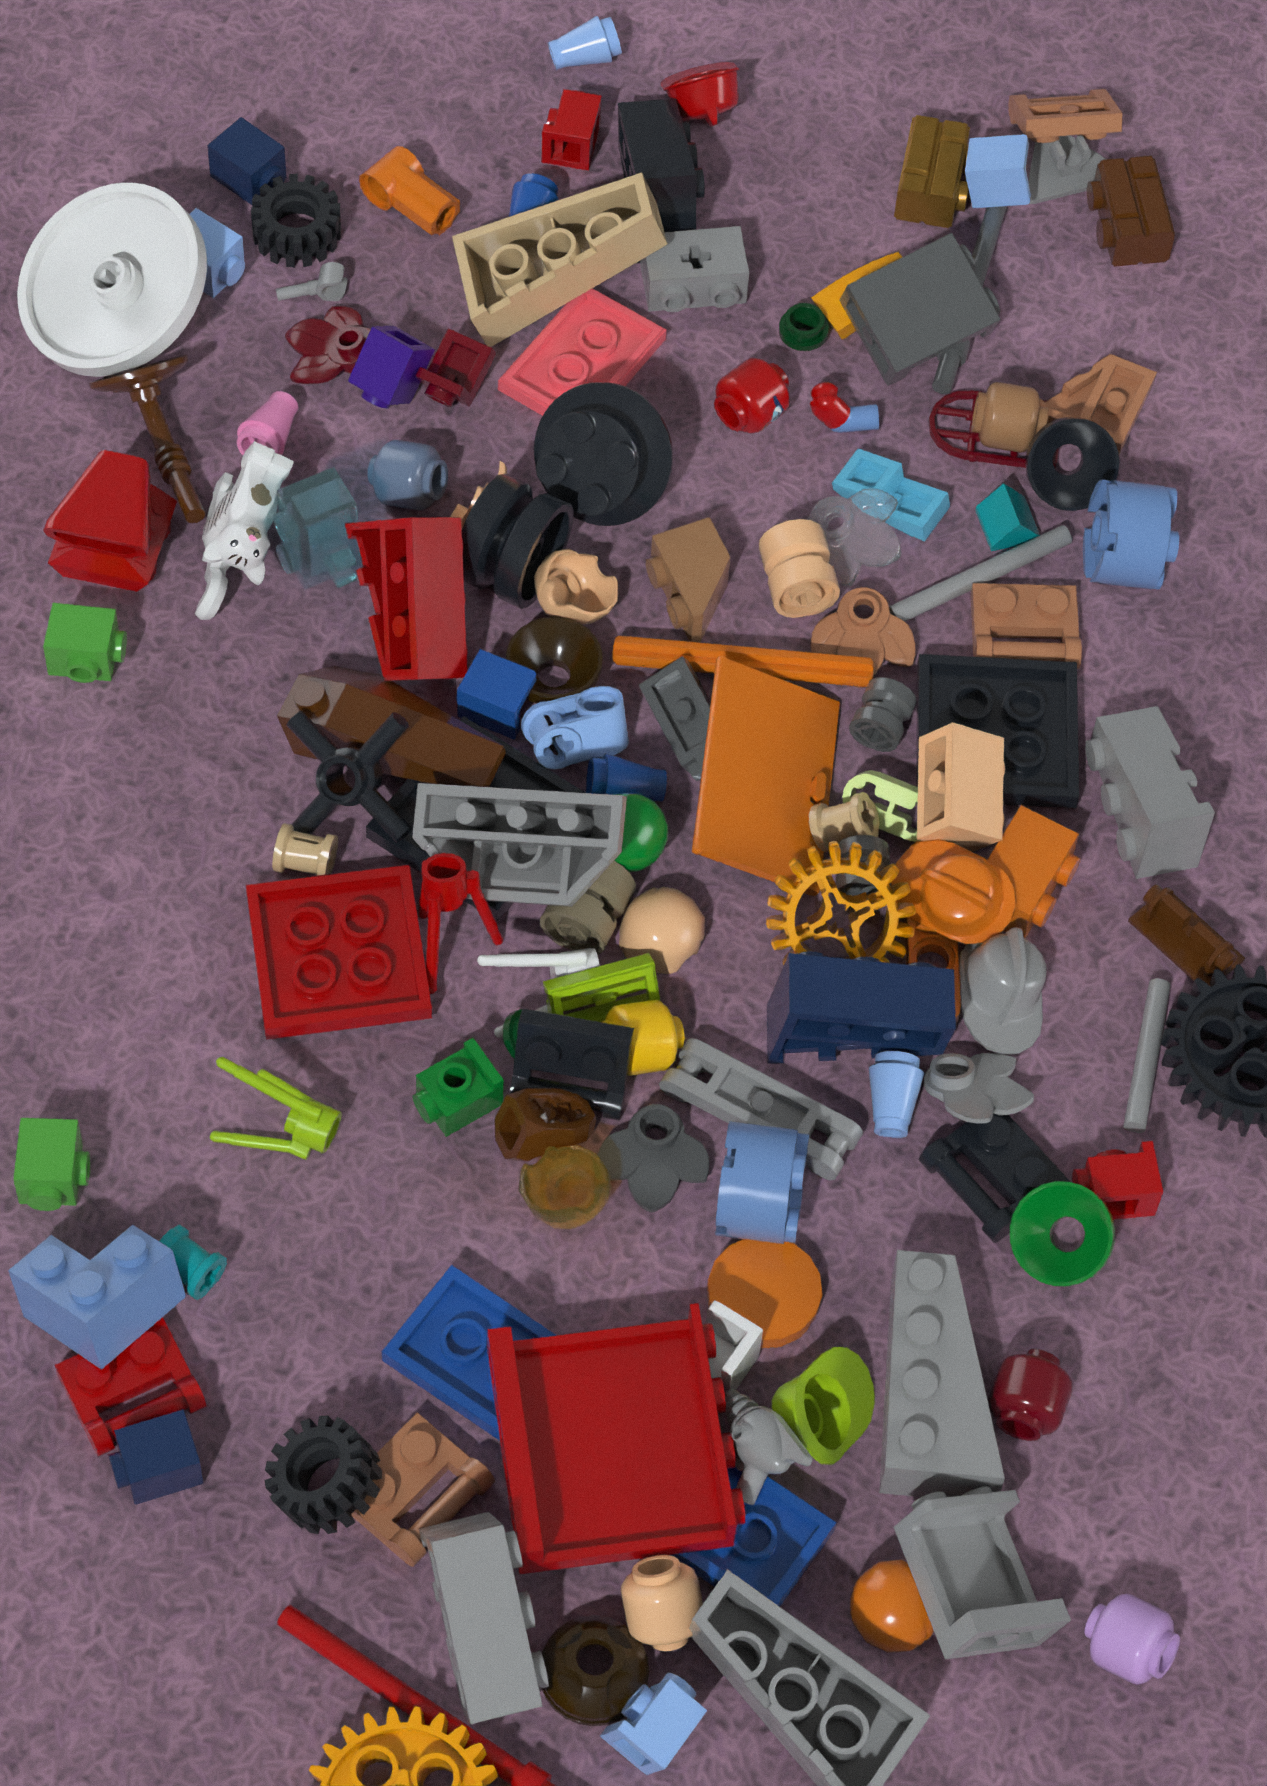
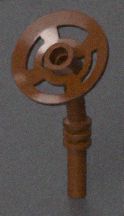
[89,354,205,524]

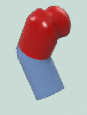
[810,382,879,433]

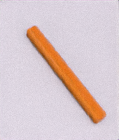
[612,635,874,687]

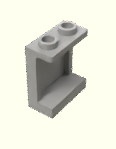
[894,1487,1071,1660]

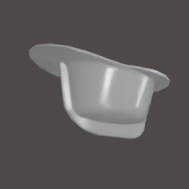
[959,927,1047,1055]

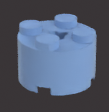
[1083,480,1179,589]
[715,1121,809,1244]

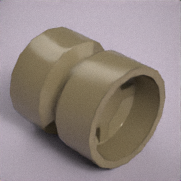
[540,861,636,955]

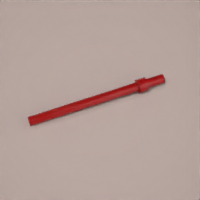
[277,1604,556,1786]

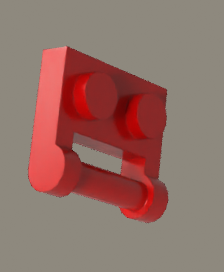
[55,1317,207,1457]

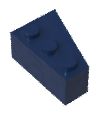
[767,951,956,1064]

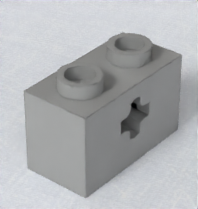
[640,226,749,312]

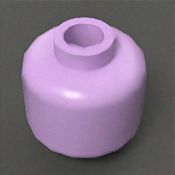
[1085,1594,1180,1684]

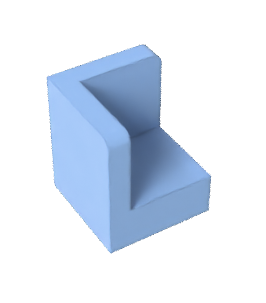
[965,134,1031,208]

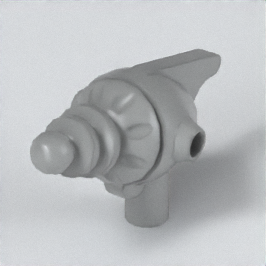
[725,1389,812,1505]

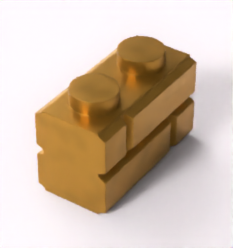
[894,115,970,228]

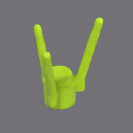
[210,1057,342,1160]

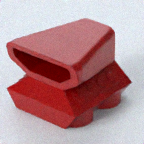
[43,450,177,592]

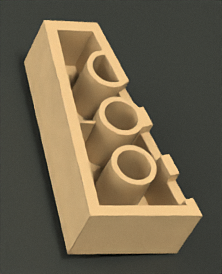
[452,172,668,347]

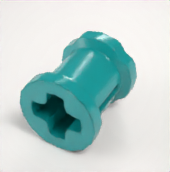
[159,1224,227,1300]

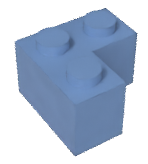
[8,1225,186,1370]

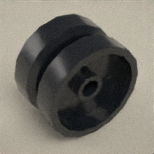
[462,474,573,609]

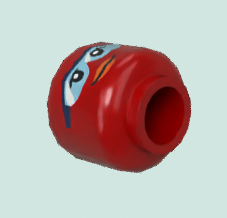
[714,358,790,434]

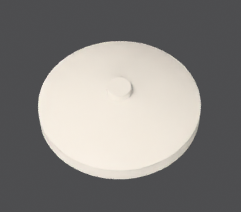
[17,183,207,377]

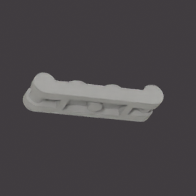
[659,1038,863,1181]

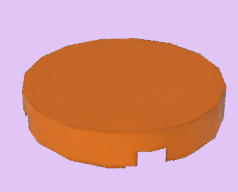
[707,1239,822,1348]

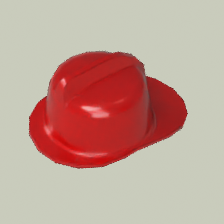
[660,62,740,127]

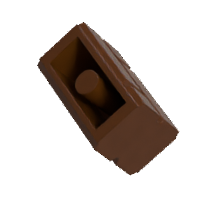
[1087,156,1175,267]

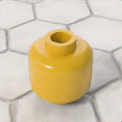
[601,1000,685,1076]

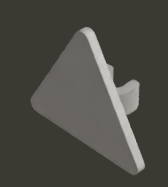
[1028,135,1107,204]

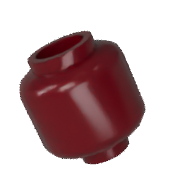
[988,1349,1073,1441]

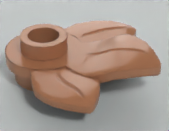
[811,587,915,688]

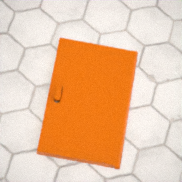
[692,656,840,896]

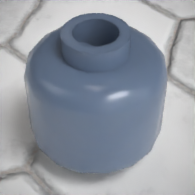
[368,440,448,511]

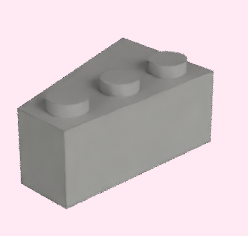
[1085,706,1215,879]

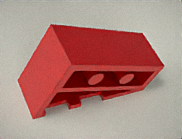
[344,517,468,681]

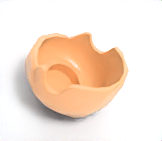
[534,549,618,625]
[619,887,705,974]

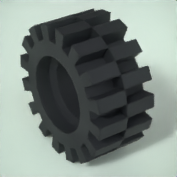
[251,174,341,268]
[264,1415,382,1534]

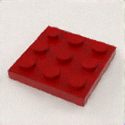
[246,865,432,1040]

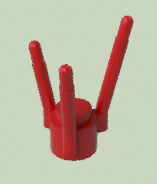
[418,853,503,994]

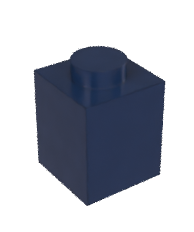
[207,117,287,205]
[108,1409,204,1505]

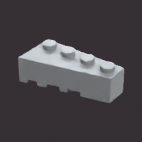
[879,1250,1005,1497]
[689,1569,931,1786]

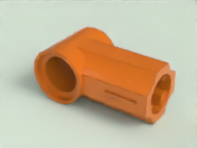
[359,146,460,236]

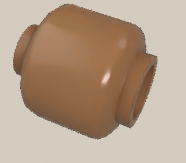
[971,382,1049,453]

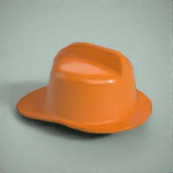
[891,839,1016,944]

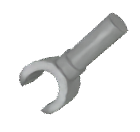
[276,262,348,301]

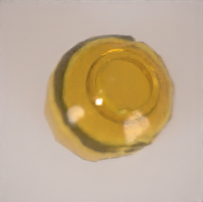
[518,1145,612,1229]

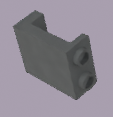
[839,233,1001,386]

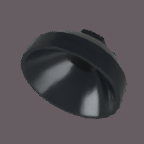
[1025,417,1120,511]

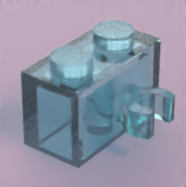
[273,467,361,589]

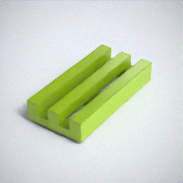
[543,953,660,1022]

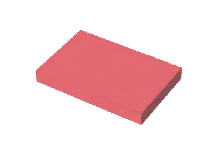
[498,288,667,416]

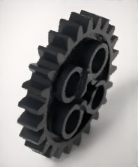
[1160,965,1267,1138]

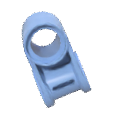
[521,686,629,769]

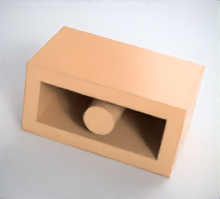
[917,722,1005,852]

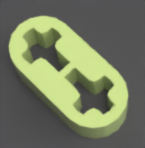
[842,770,921,842]

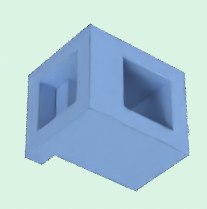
[600,1673,707,1775]

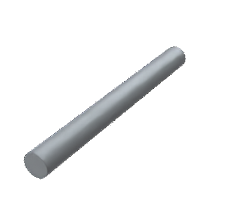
[889,525,1072,622]

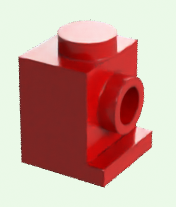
[541,89,602,171]
[1072,1141,1163,1220]

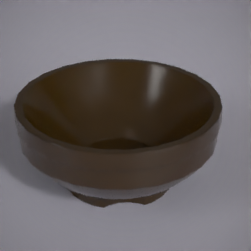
[506,617,603,703]
[542,1615,649,1726]

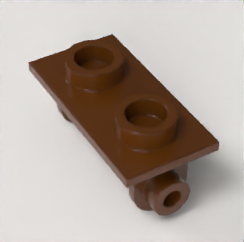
[1128,884,1245,986]

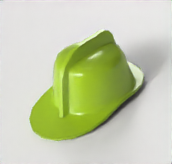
[771,1347,875,1465]

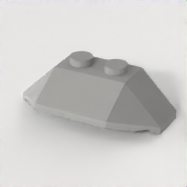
[412,783,627,907]

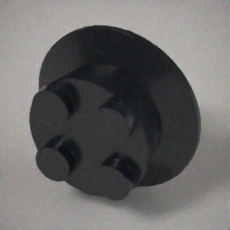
[534,382,673,526]

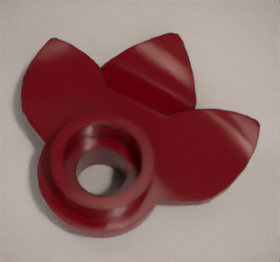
[285,306,370,384]

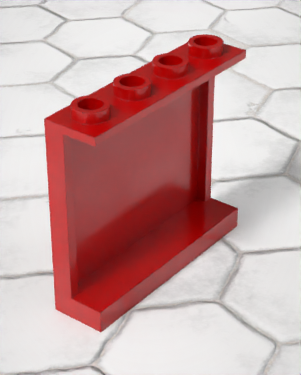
[487,1303,745,1575]

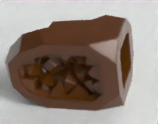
[494,1088,596,1162]

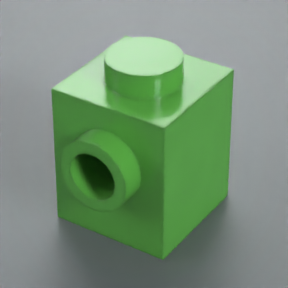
[43,603,127,683]
[13,1118,90,1211]

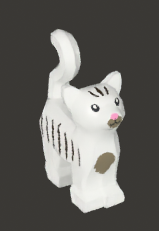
[195,441,294,620]

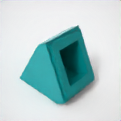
[975,483,1040,551]

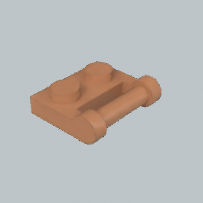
[1008,89,1122,143]
[971,583,1082,669]
[351,1412,496,1567]

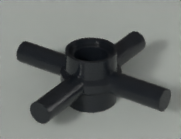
[286,711,412,843]

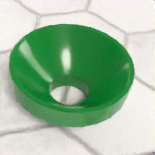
[1010,1181,1115,1286]

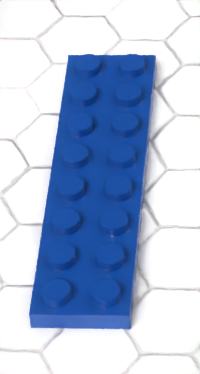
[381,1265,837,1607]

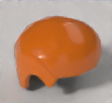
[850,1559,934,1653]

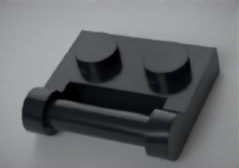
[509,1008,634,1121]
[919,1113,1070,1243]

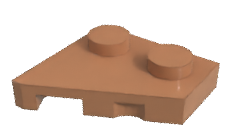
[1039,354,1157,454]

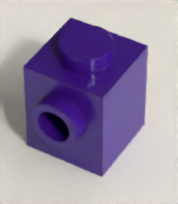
[348,326,435,409]

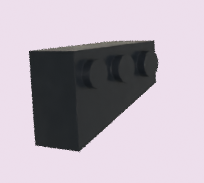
[618,98,705,263]

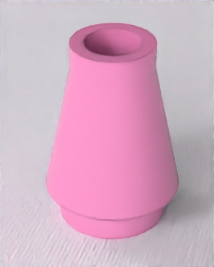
[237,391,298,455]

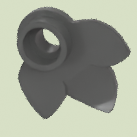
[595,1104,709,1212]

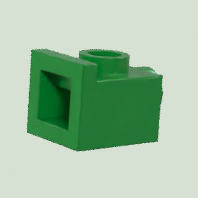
[412,1038,504,1137]

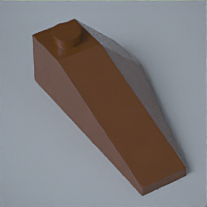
[277,666,506,787]

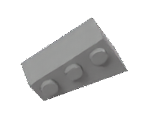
[419,1512,549,1724]

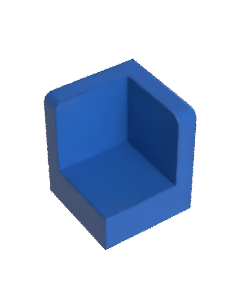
[457,649,536,739]

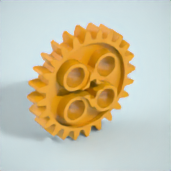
[309,1706,499,1786]

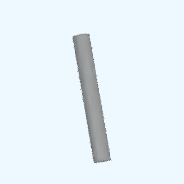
[1123,978,1171,1133]

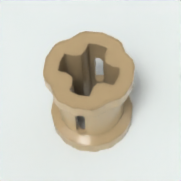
[809,792,879,852]
[272,823,338,876]

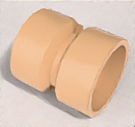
[759,519,840,618]

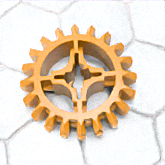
[766,841,916,965]

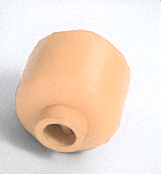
[621,1555,703,1651]

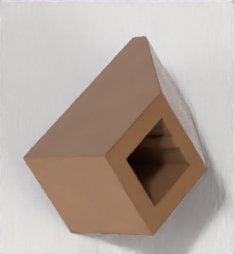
[646,517,730,642]

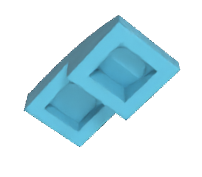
[832,448,950,541]

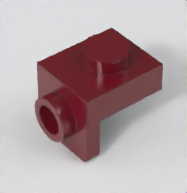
[415,328,496,407]

